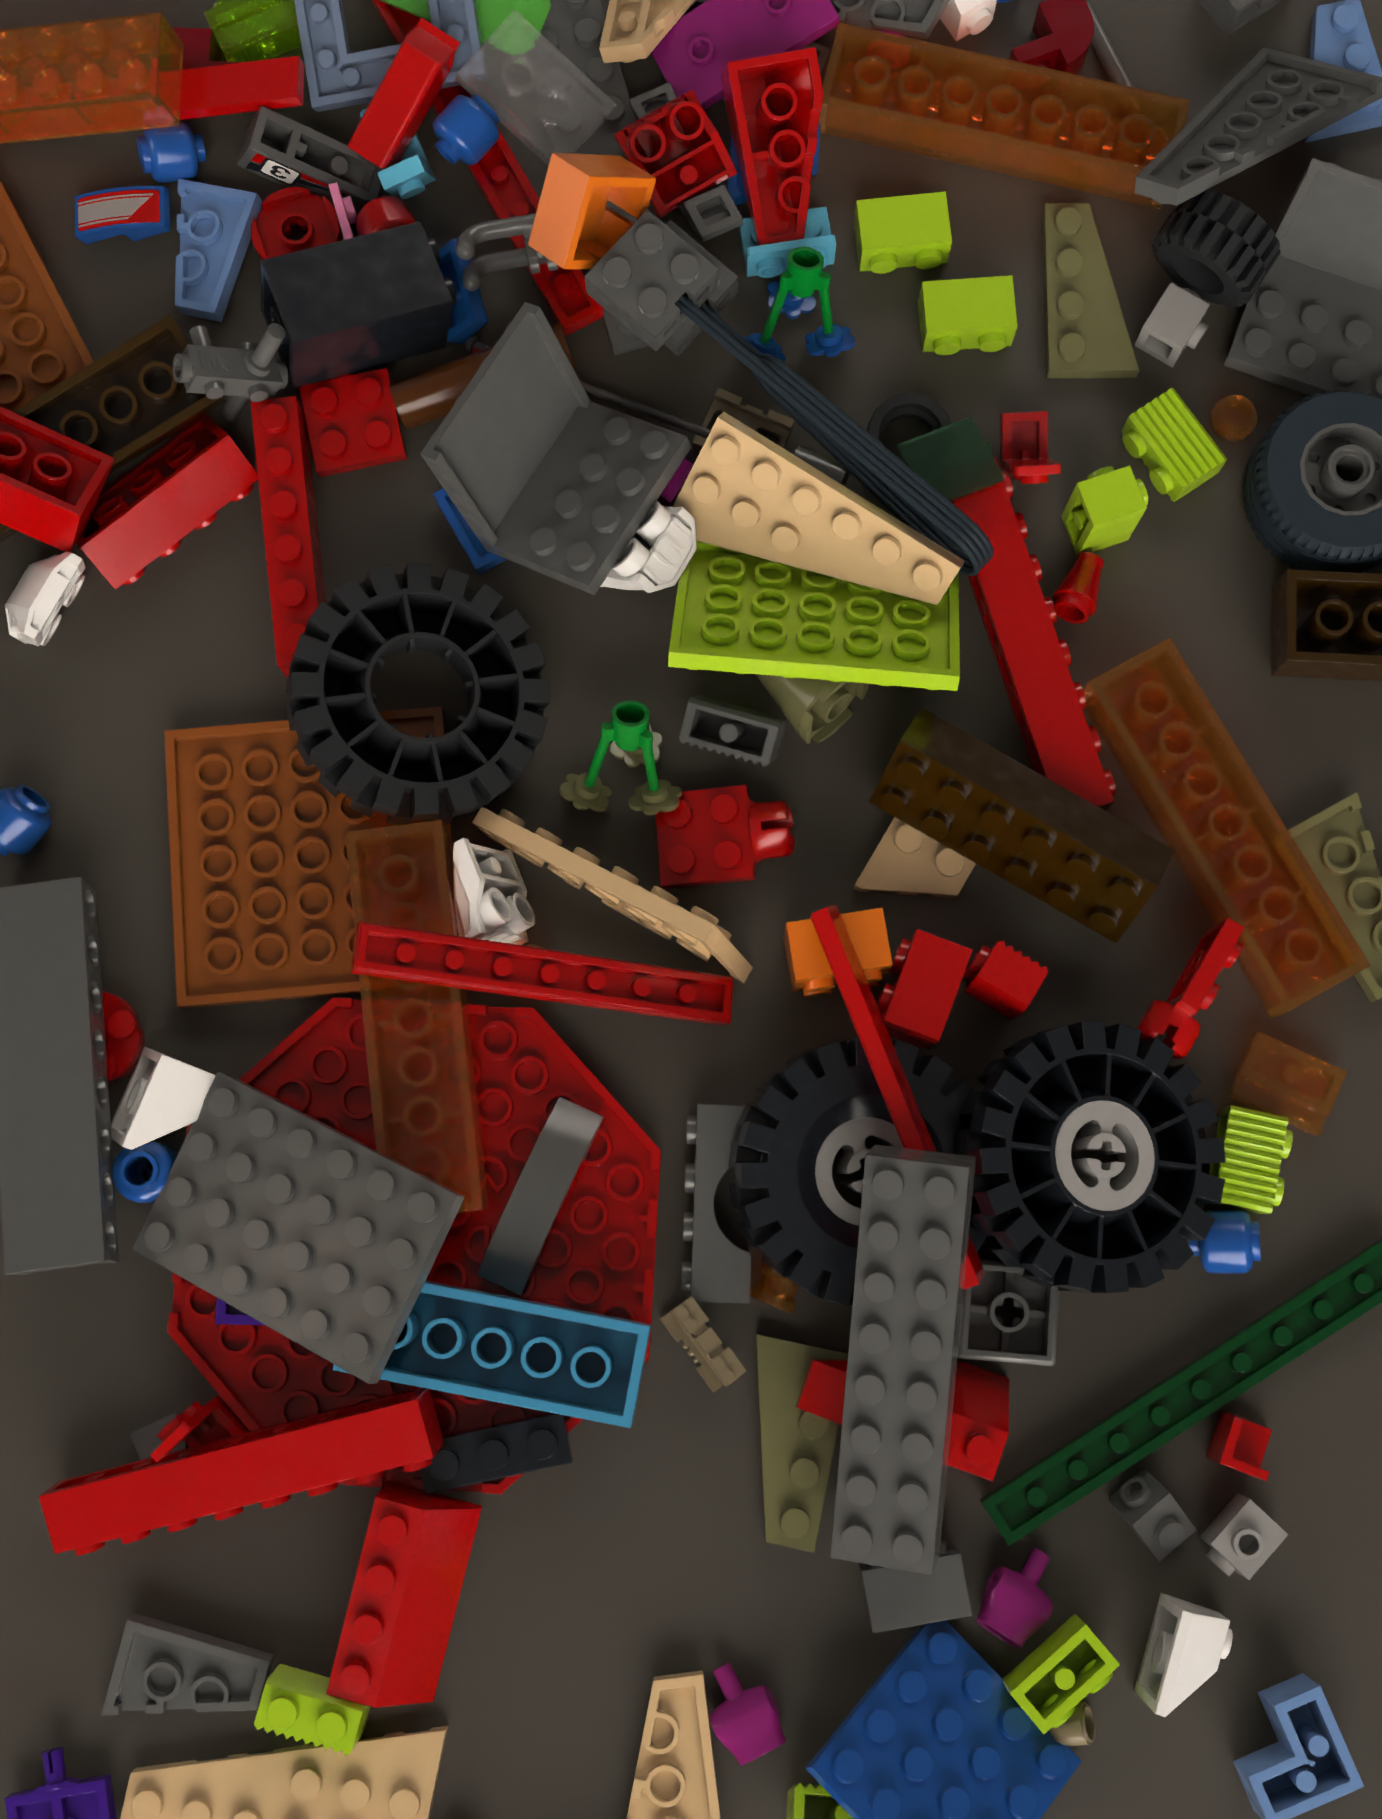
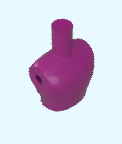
[976,1548,1053,1649]
[709,1662,787,1766]

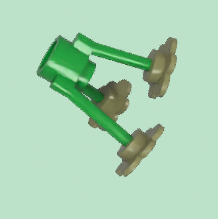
[559,700,682,815]

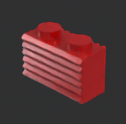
[963,940,1048,1020]

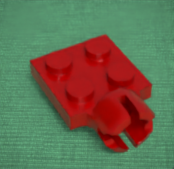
[656,785,795,889]
[1136,917,1245,1060]

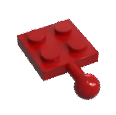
[299,368,407,478]

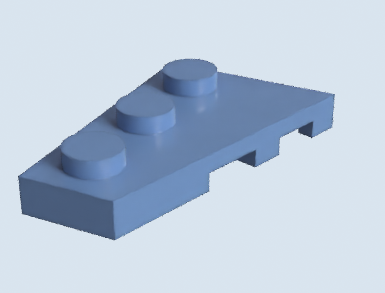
[1305,0,1382,143]
[175,179,263,322]

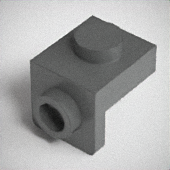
[1108,1469,1196,1562]

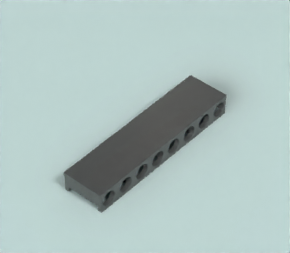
[0,877,119,1275]

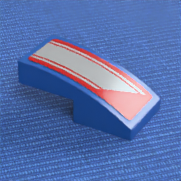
[74,186,170,245]

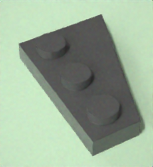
[101,1613,275,1716]

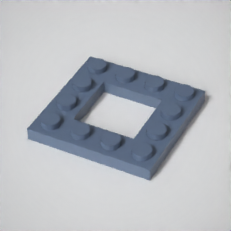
[294,0,488,112]

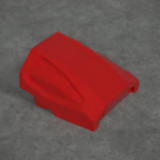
[612,89,738,218]

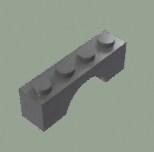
[681,1104,751,1304]

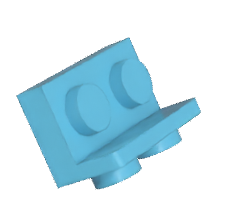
[738,206,836,278]

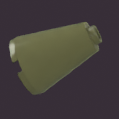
[755,674,869,744]

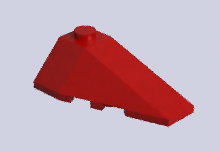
[721,47,824,246]
[795,1359,1009,1481]

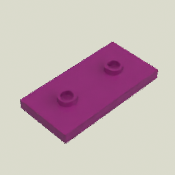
[651,0,841,110]

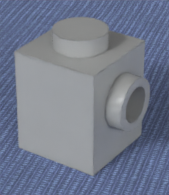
[1134,283,1210,368]
[1199,1493,1288,1580]

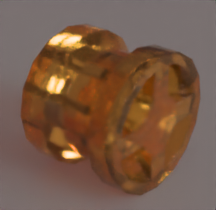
[750,1262,798,1314]

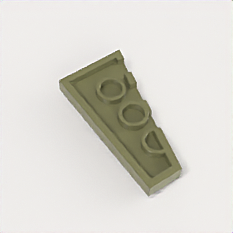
[1042,203,1140,378]
[1272,792,1382,1003]
[756,1333,848,1553]

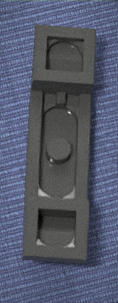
[629,82,743,242]
[477,1097,604,1296]

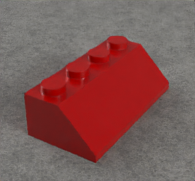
[0,406,115,552]
[77,415,258,590]
[326,1480,483,1708]

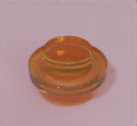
[1210,395,1257,441]

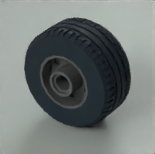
[1242,390,1382,573]

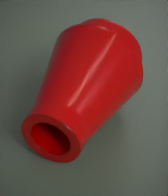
[1052,552,1104,624]

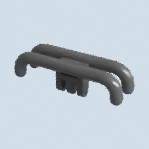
[456,202,637,291]

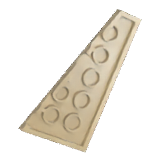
[673,412,965,605]
[472,807,753,983]
[626,1670,721,1819]
[120,1726,448,1819]

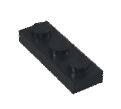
[421,1413,573,1494]

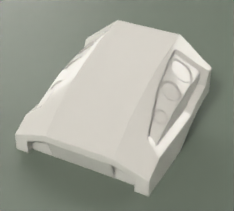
[600,501,697,593]
[5,552,86,647]
[453,838,535,945]

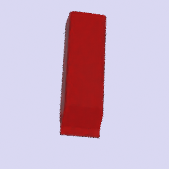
[347,18,460,170]

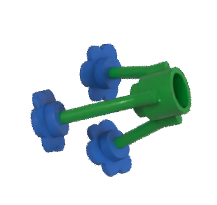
[743,247,855,363]

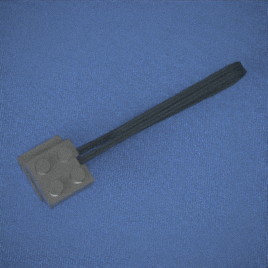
[584,210,994,576]

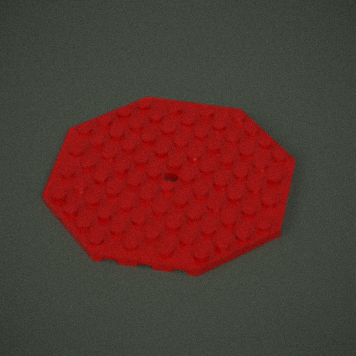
[167,997,661,1494]

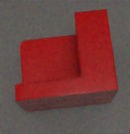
[1205,1411,1272,1481]

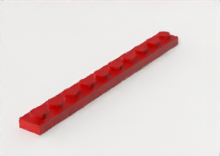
[371,0,604,337]

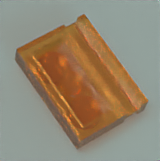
[1227,1031,1347,1136]

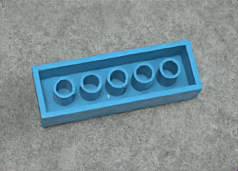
[333,1280,652,1428]

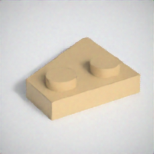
[599,0,695,63]
[854,817,976,898]

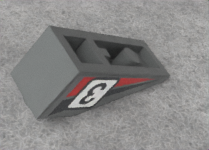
[236,106,383,205]

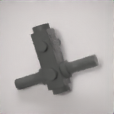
[172,323,288,421]

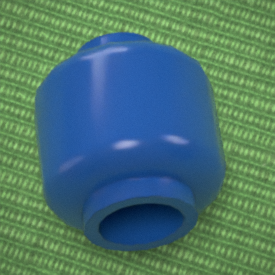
[433,94,500,166]
[136,120,206,183]
[0,785,52,856]
[112,1141,178,1204]
[1189,1209,1261,1274]

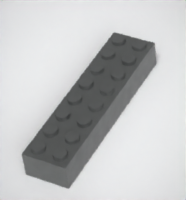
[830,1145,976,1575]

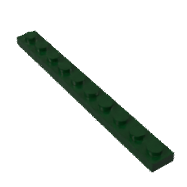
[980,1238,1382,1546]

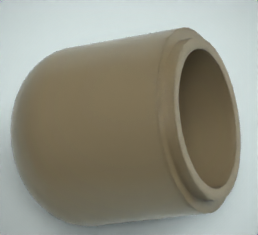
[1049,1702,1096,1746]

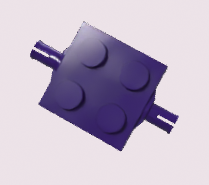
[5,1747,116,1819]

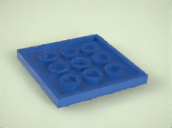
[805,1620,1082,1819]

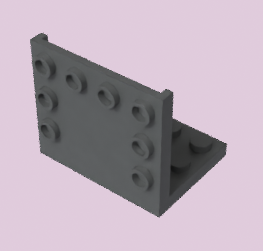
[1223,158,1382,398]
[420,302,692,596]

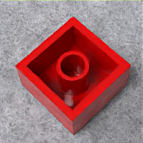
[876,929,973,1050]

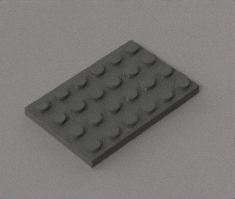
[133,1071,465,1384]

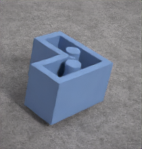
[1233,1673,1364,1819]

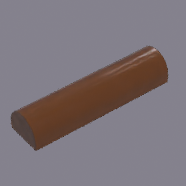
[390,323,576,430]

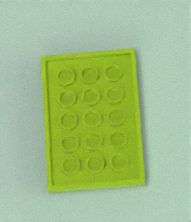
[668,541,960,691]

